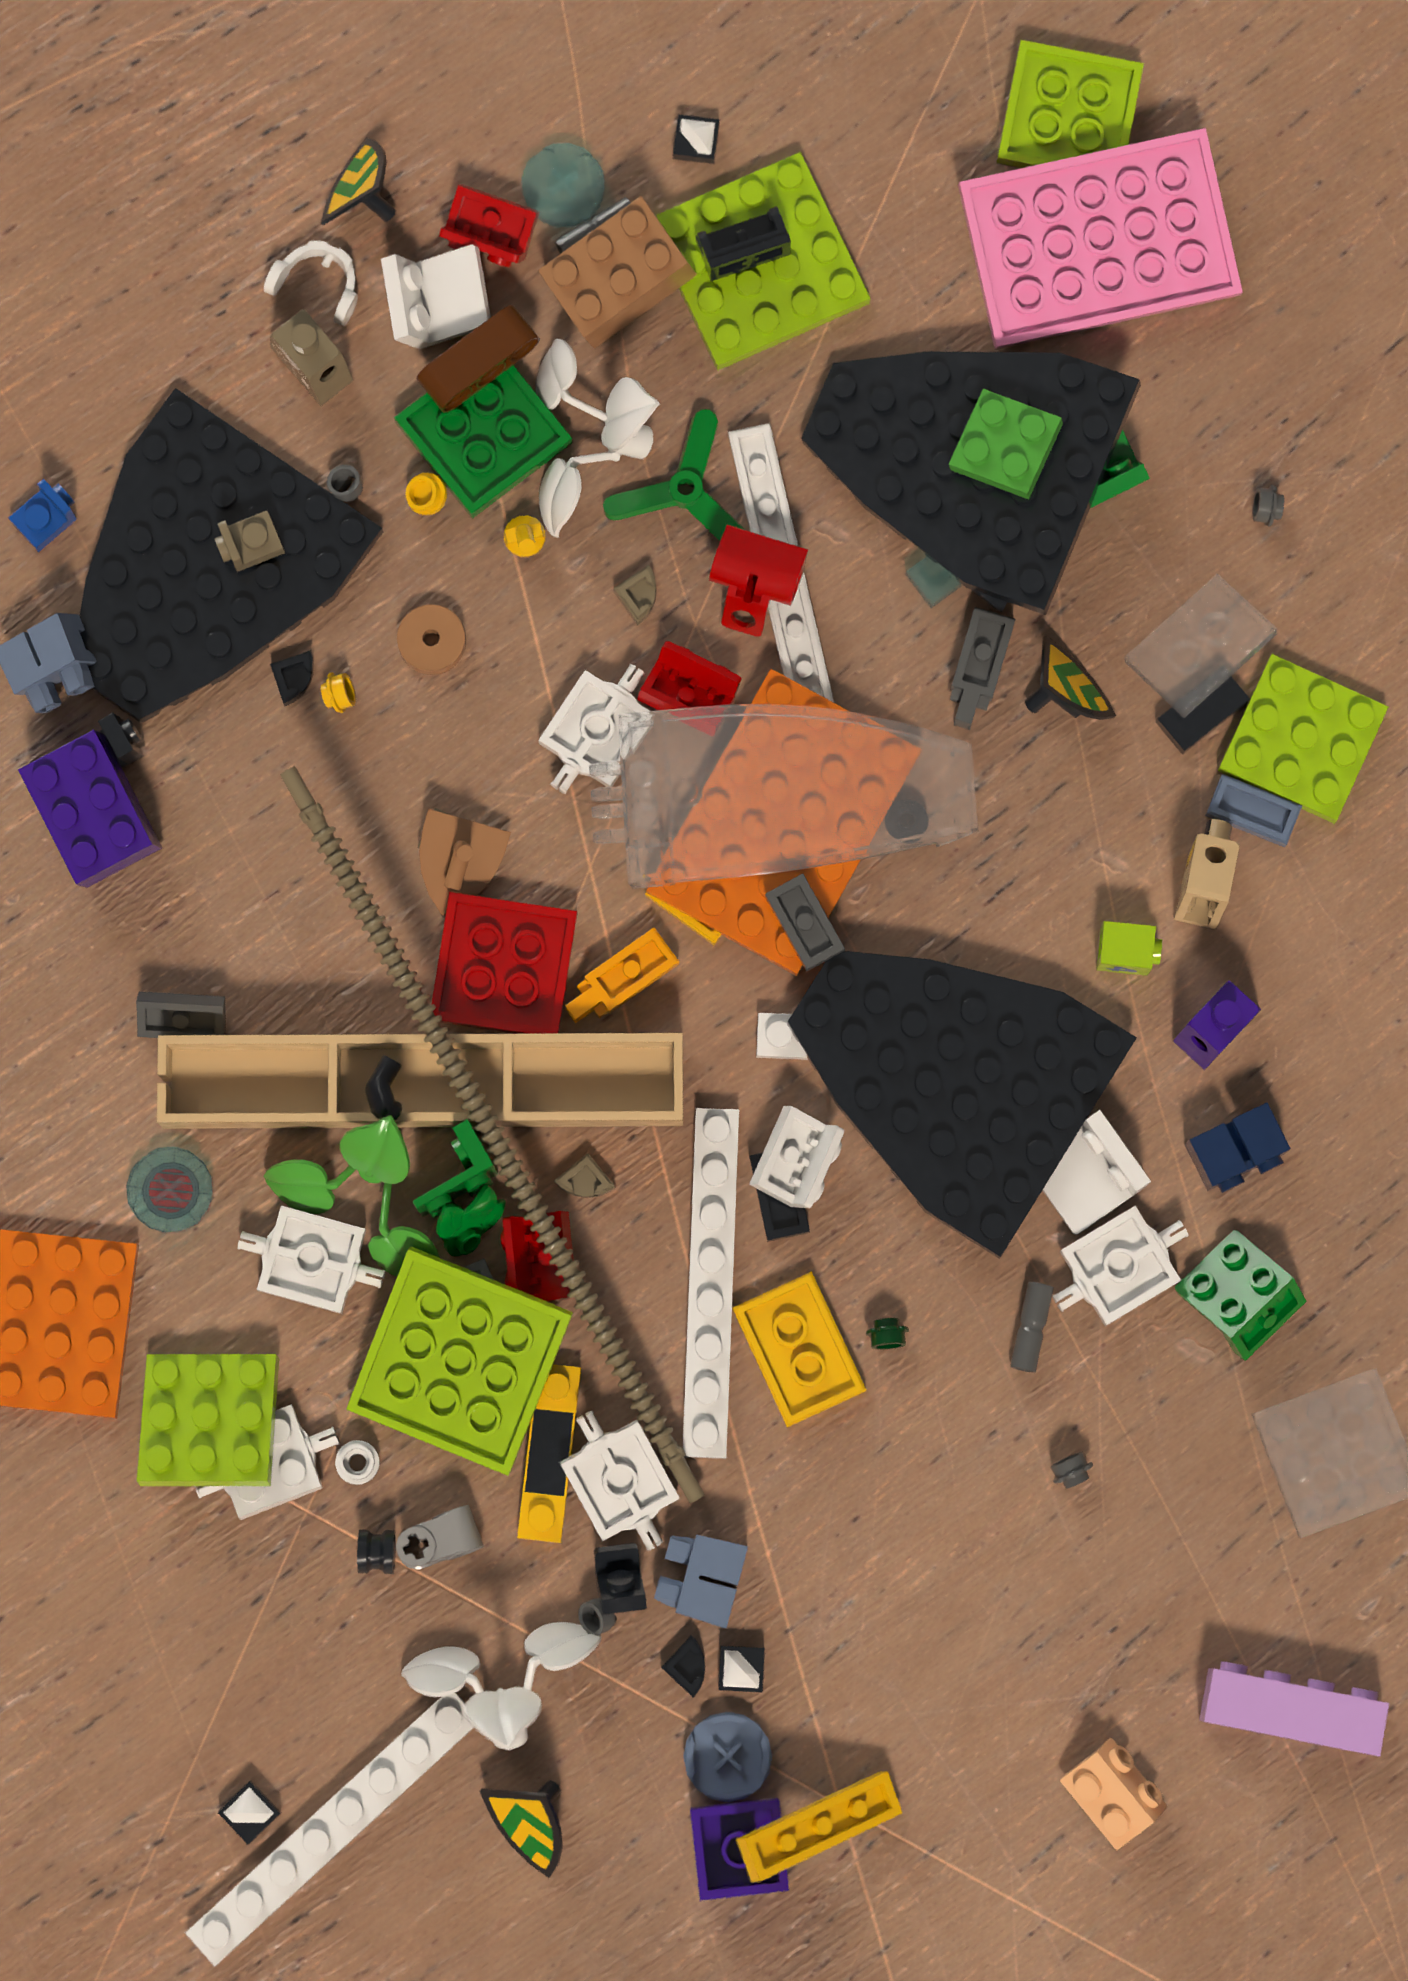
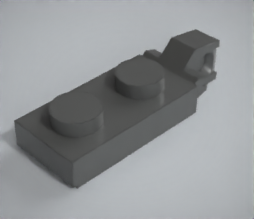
[950,607,1016,730]

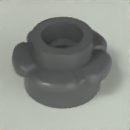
[1252,485,1284,526]
[1051,1452,1093,1489]

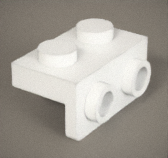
[749,1106,844,1208]

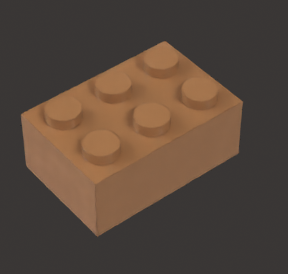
[538,196,697,349]

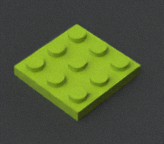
[997,40,1144,168]
[1218,654,1389,824]
[137,1354,279,1486]

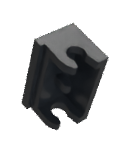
[695,206,791,281]

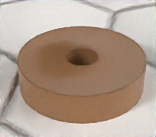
[397,604,466,675]

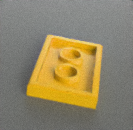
[732,1272,867,1428]

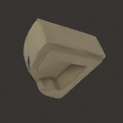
[614,565,656,625]
[554,1153,616,1198]

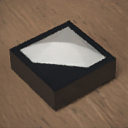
[673,114,720,164]
[718,1646,765,1693]
[217,1781,281,1845]

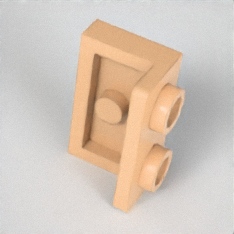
[1060,1738,1167,1851]

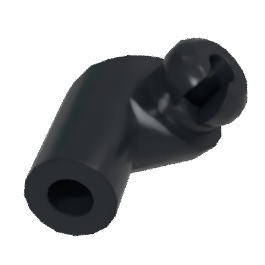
[365,1055,402,1121]

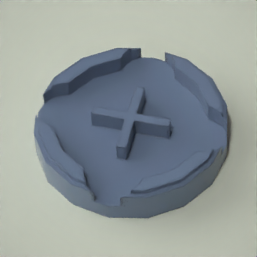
[683,1712,772,1802]

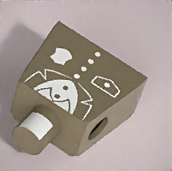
[270,309,354,406]

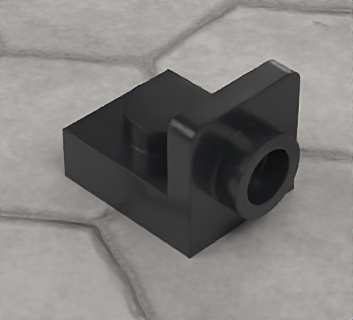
[594,1543,647,1615]

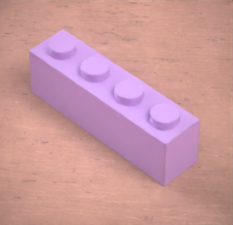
[1199,1661,1389,1756]

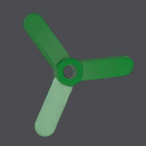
[603,409,746,541]

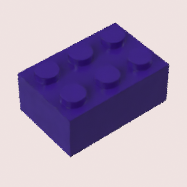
[18,730,162,888]

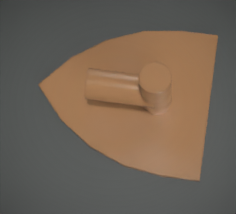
[419,808,511,916]

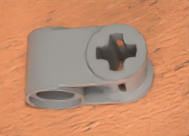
[396,1505,484,1570]

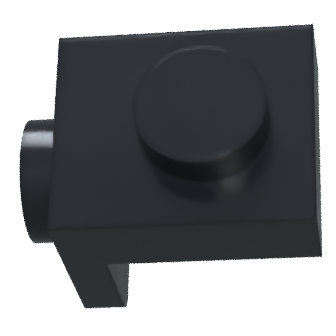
[98,713,144,769]

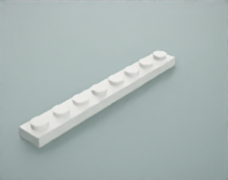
[683,1108,739,1459]
[186,1692,474,1966]

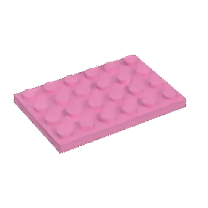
[958,128,1243,349]

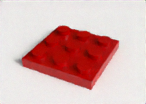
[431,892,578,1034]

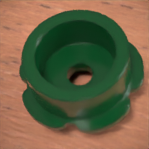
[866,1318,909,1350]

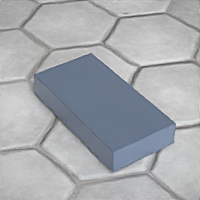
[1205,774,1302,847]

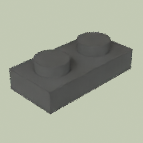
[765,873,845,972]
[136,991,226,1038]

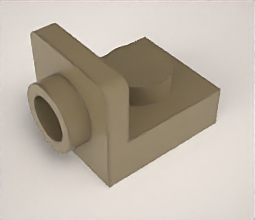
[214,510,285,572]

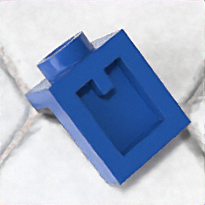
[8,479,77,552]

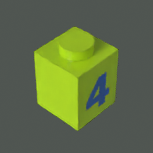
[1097,921,1162,976]

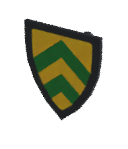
[321,138,396,226]
[1025,635,1116,720]
[479,1780,563,1878]

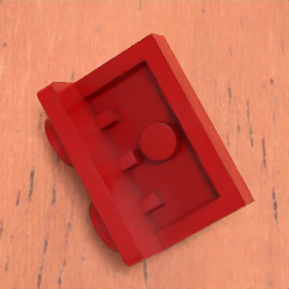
[439,184,540,267]
[637,641,742,737]
[501,1211,575,1302]

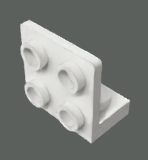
[381,245,491,349]
[1042,1110,1151,1235]

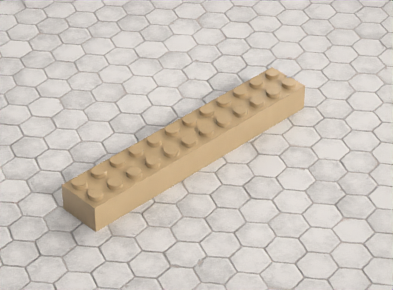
[157,1033,683,1129]

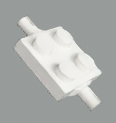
[538,664,657,794]
[237,1206,385,1314]
[1052,1206,1189,1326]
[194,1405,340,1520]
[560,1411,680,1550]

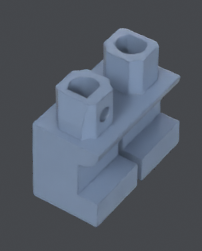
[0,613,97,713]
[654,1535,748,1629]

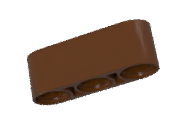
[417,305,540,413]

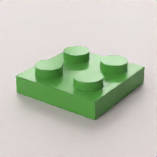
[949,389,1063,499]

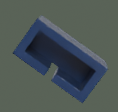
[1185,1102,1291,1193]

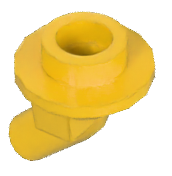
[504,515,545,557]

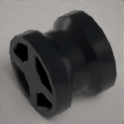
[357,1530,396,1574]

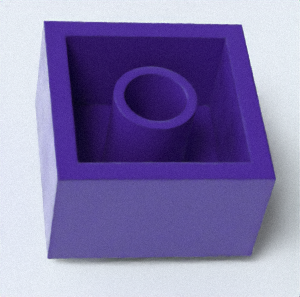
[690,1798,789,1901]

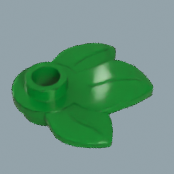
[436,1184,506,1257]

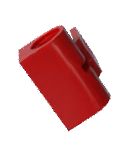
[709,525,808,637]

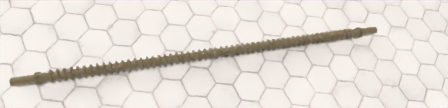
[280,766,705,1503]

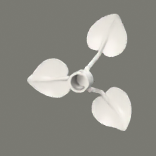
[535,339,660,538]
[401,1622,602,1750]

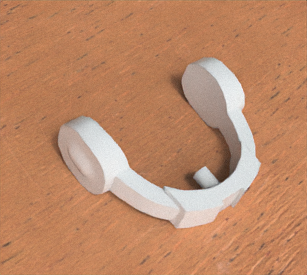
[264,241,358,326]

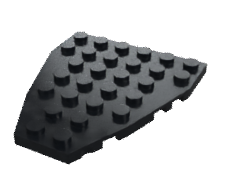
[801,351,1141,615]
[80,388,383,723]
[787,951,1137,1259]

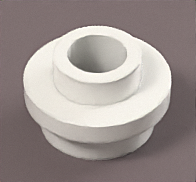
[335,1440,380,1485]

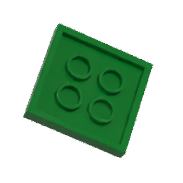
[394,365,573,519]

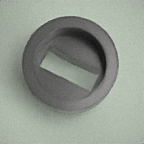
[327,465,363,502]
[579,1598,617,1636]

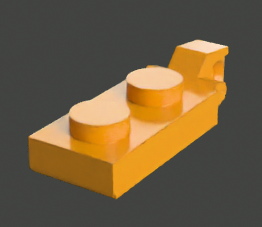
[565,928,679,1023]

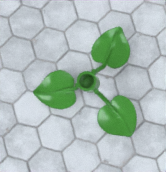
[264,1115,440,1277]

